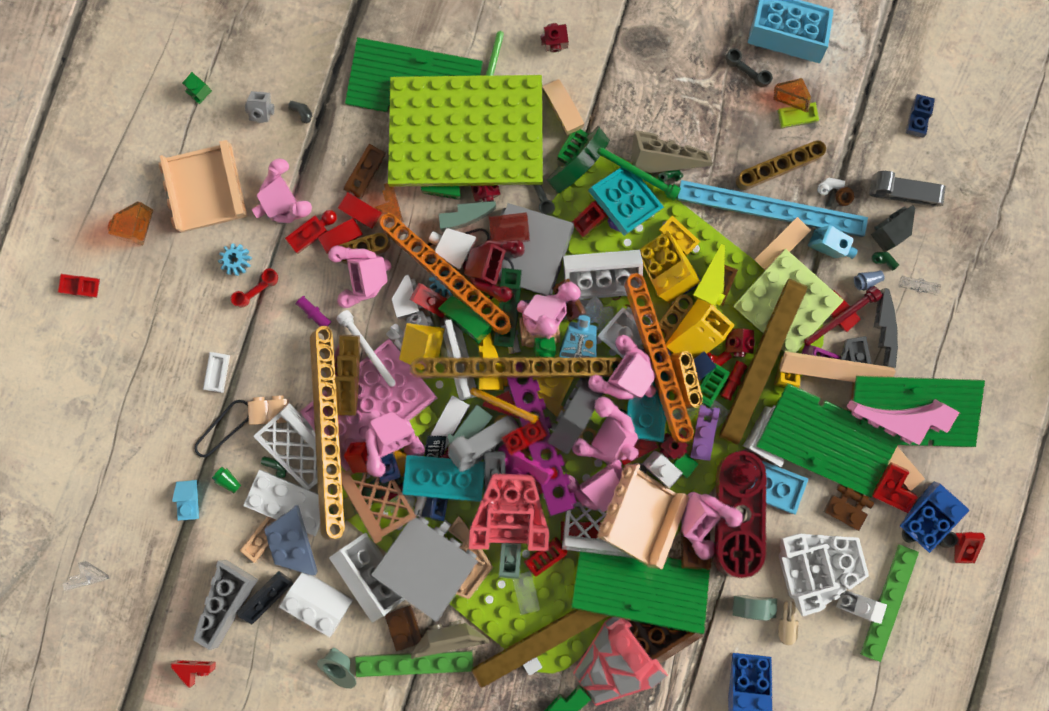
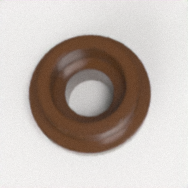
[835,187,855,206]

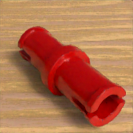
[720,361,748,401]

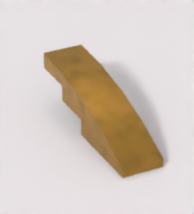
[336,335,360,416]

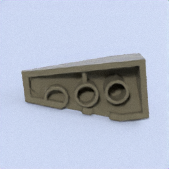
[631,130,713,173]

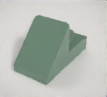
[499,543,521,579]

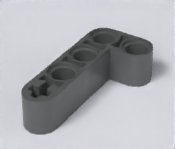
[869,171,946,206]

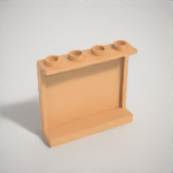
[159,140,248,232]
[597,464,689,569]

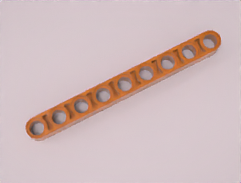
[380,213,511,335]
[624,273,693,443]

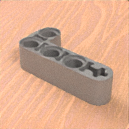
[448,415,521,471]

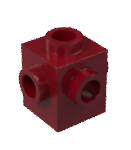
[540,23,569,53]
[471,185,501,202]
[726,329,755,357]
[658,432,688,459]

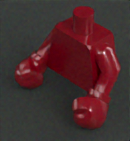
[463,239,525,302]

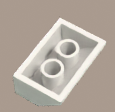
[280,573,353,637]

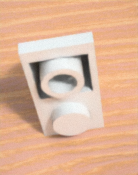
[392,275,423,319]
[836,590,887,623]

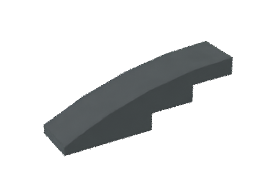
[873,288,898,368]

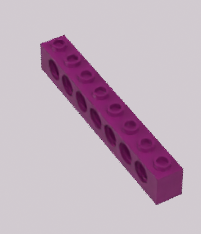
[507,357,576,516]

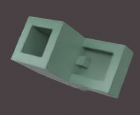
[733,595,777,620]

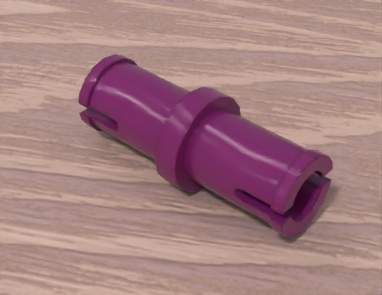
[295,296,332,327]

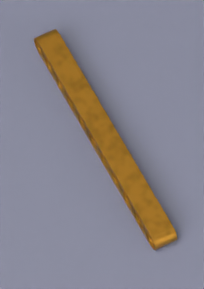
[310,326,344,540]
[409,358,622,378]

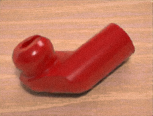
[707,351,732,366]

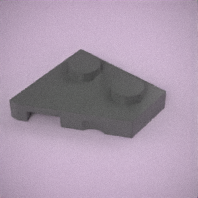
[835,336,871,380]

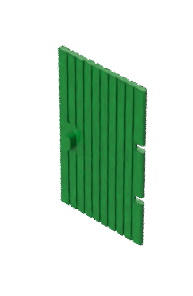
[345,37,483,112]
[853,376,985,447]
[756,383,901,498]
[571,551,710,635]

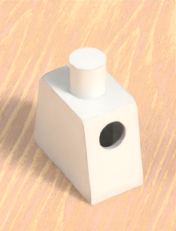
[428,228,477,272]
[642,450,682,489]

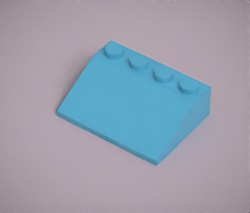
[748,0,834,64]

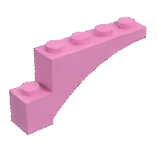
[847,399,960,445]

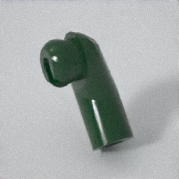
[261,456,288,478]

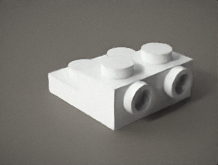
[598,307,650,358]

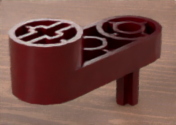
[712,451,767,579]

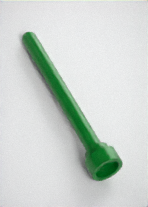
[597,147,681,201]

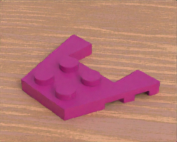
[497,444,554,486]

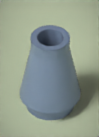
[854,270,885,291]

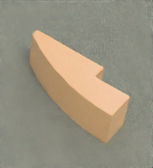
[542,79,584,135]
[754,217,811,270]

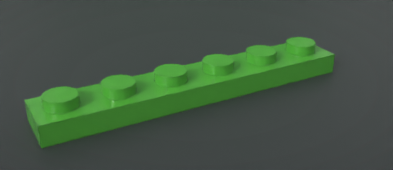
[860,544,919,662]
[355,650,473,677]

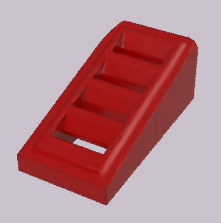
[524,537,568,577]

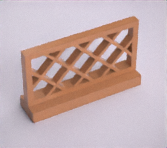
[341,469,416,544]

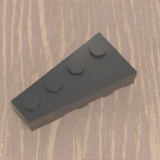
[547,377,603,454]

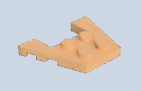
[448,516,494,599]

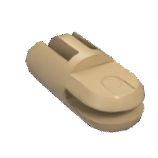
[778,601,799,645]

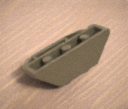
[411,620,489,659]

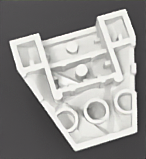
[779,534,869,616]

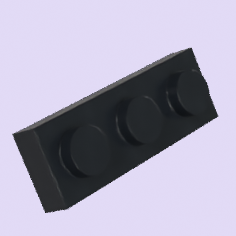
[237,571,294,625]

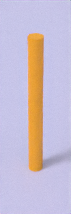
[470,387,537,423]

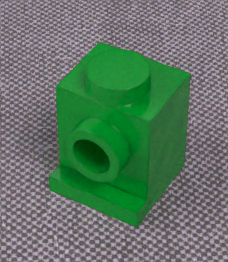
[182,72,212,104]
[533,337,556,366]

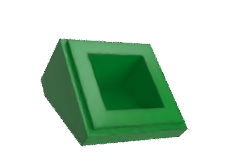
[673,453,698,479]

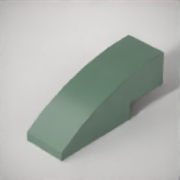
[439,201,496,232]

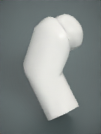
[817,178,845,195]

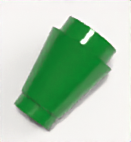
[212,467,241,494]

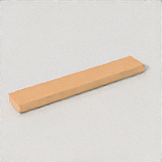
[779,351,896,382]

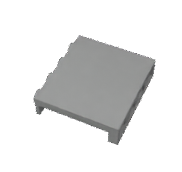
[494,203,574,296]
[371,515,479,622]

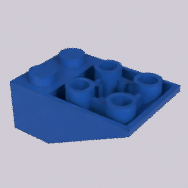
[900,481,970,553]
[728,653,773,711]

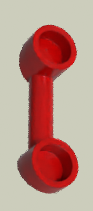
[231,268,278,308]

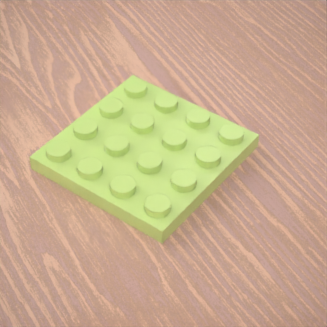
[733,249,844,353]

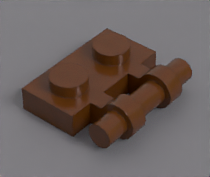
[823,484,874,531]

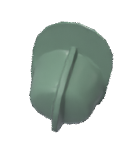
[317,648,356,688]

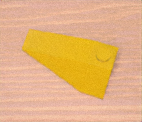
[479,312,507,391]

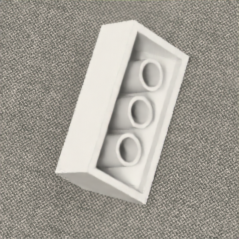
[563,250,643,299]
[329,533,405,623]

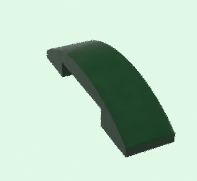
[546,126,610,194]
[494,268,522,347]

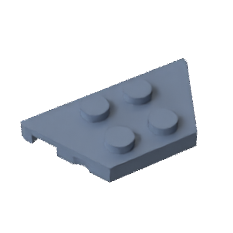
[264,505,318,576]

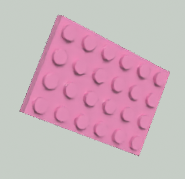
[300,339,437,471]

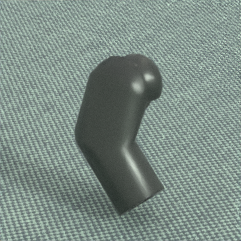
[288,101,312,123]

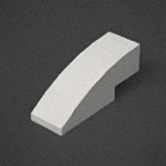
[425,396,470,450]

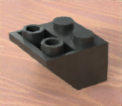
[871,205,915,252]

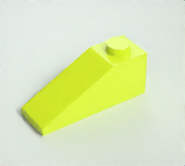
[693,244,725,307]

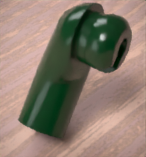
[658,170,684,182]
[871,252,900,271]

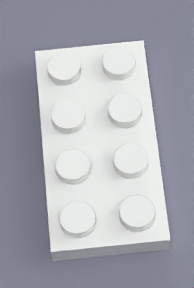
[243,470,320,536]

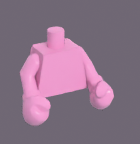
[252,158,312,223]
[328,246,391,308]
[517,282,581,339]
[588,335,656,399]
[572,397,638,462]
[366,410,425,477]
[567,459,623,512]
[681,492,743,560]

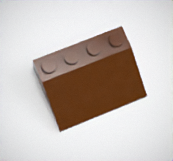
[628,620,703,664]

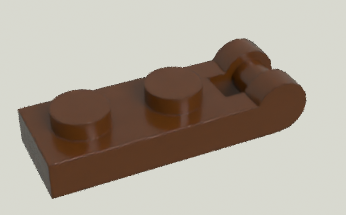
[343,143,386,199]

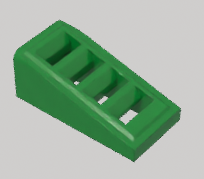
[557,129,589,164]
[421,186,461,200]
[700,363,730,408]

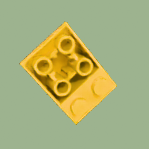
[639,230,700,303]
[665,299,735,359]

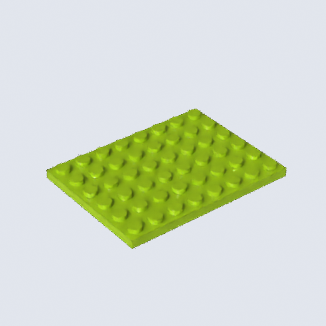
[388,75,543,187]

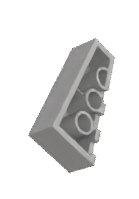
[193,560,258,650]

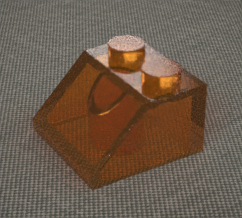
[108,201,154,246]

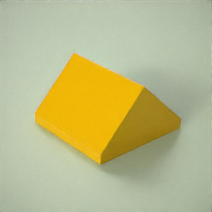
[399,323,445,370]

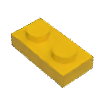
[658,216,700,256]

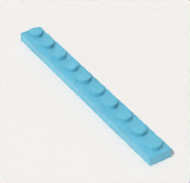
[677,180,868,237]

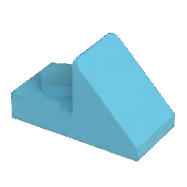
[172,480,199,521]

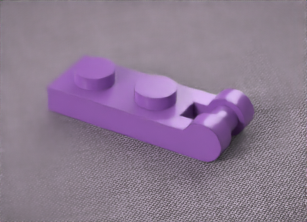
[690,405,720,461]

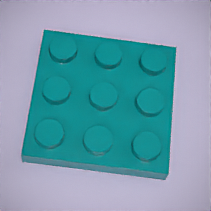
[588,167,664,236]

